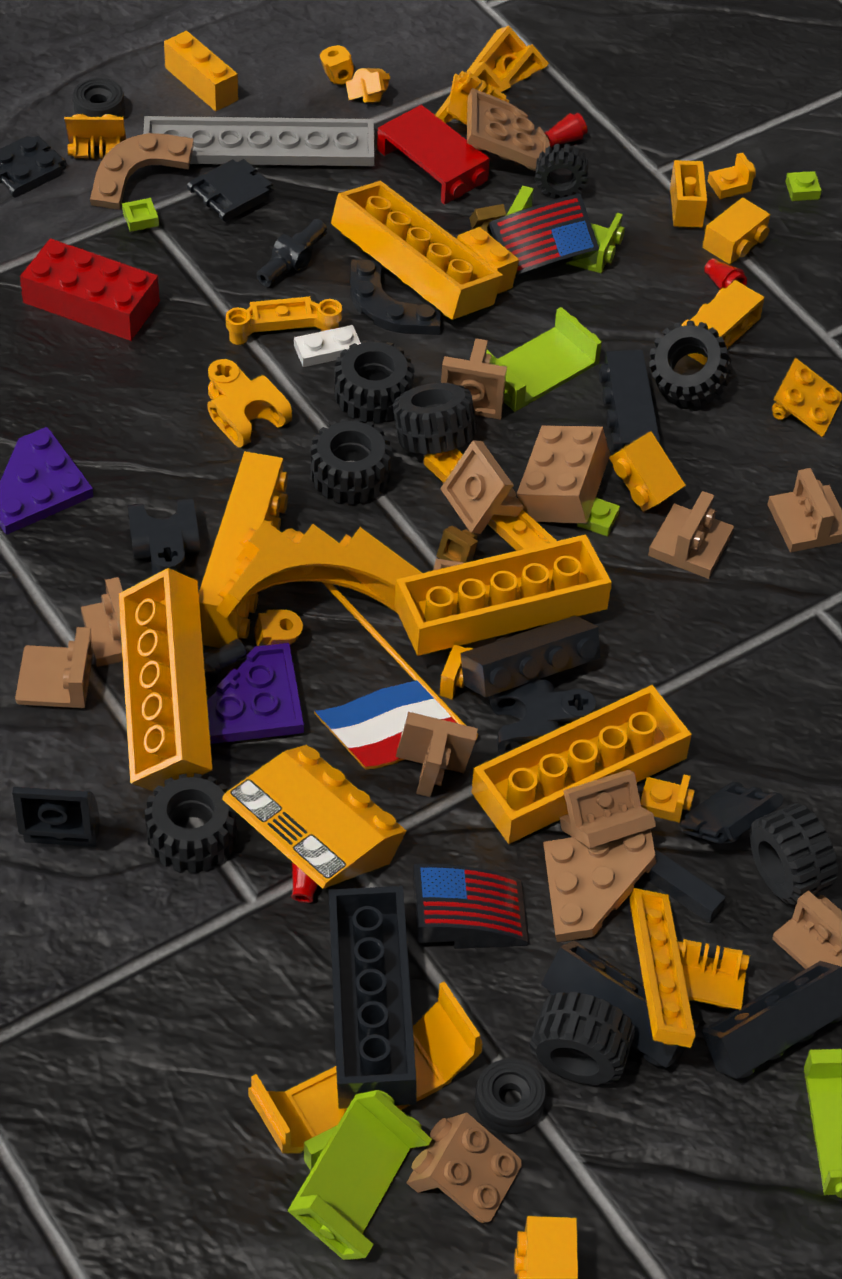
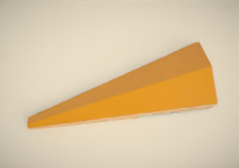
[435,26,549,123]

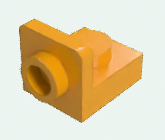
[707,153,756,199]
[439,645,473,700]
[640,774,695,823]

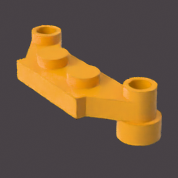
[226,296,342,345]

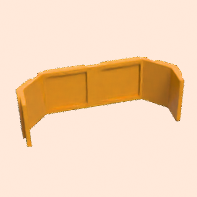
[248,981,483,1153]

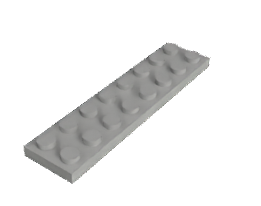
[143,116,374,166]

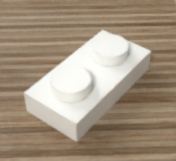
[294,325,361,367]

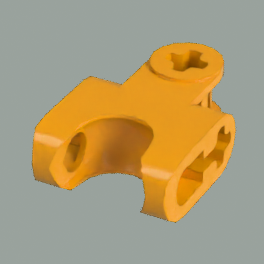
[207,359,292,448]

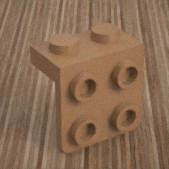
[407,1113,521,1223]

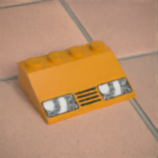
[222,745,407,889]

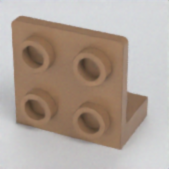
[15,627,93,708]

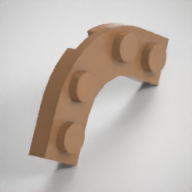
[90,133,194,210]

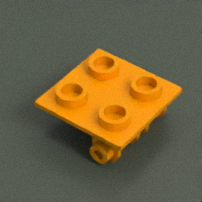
[447,71,509,125]
[64,114,127,159]
[772,358,842,437]
[677,939,749,1010]

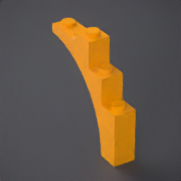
[216,520,422,619]

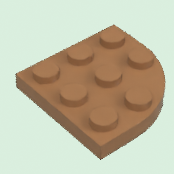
[467,88,550,171]

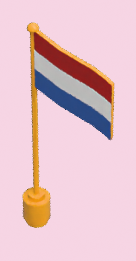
[282,528,478,770]

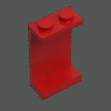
[377,104,490,205]

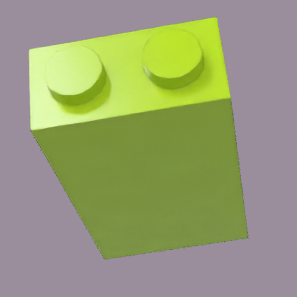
[507,186,625,273]
[487,307,602,412]
[804,1049,842,1198]
[288,1090,432,1260]

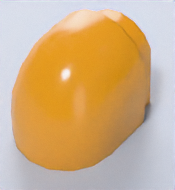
[320,45,354,84]
[255,609,303,646]

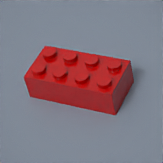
[20,238,160,341]

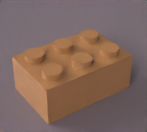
[517,425,610,523]

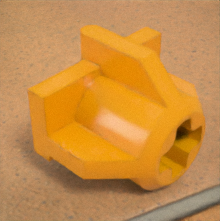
[346,68,390,103]

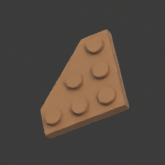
[543,828,656,942]

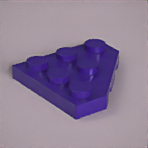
[0,427,94,535]
[207,643,304,744]

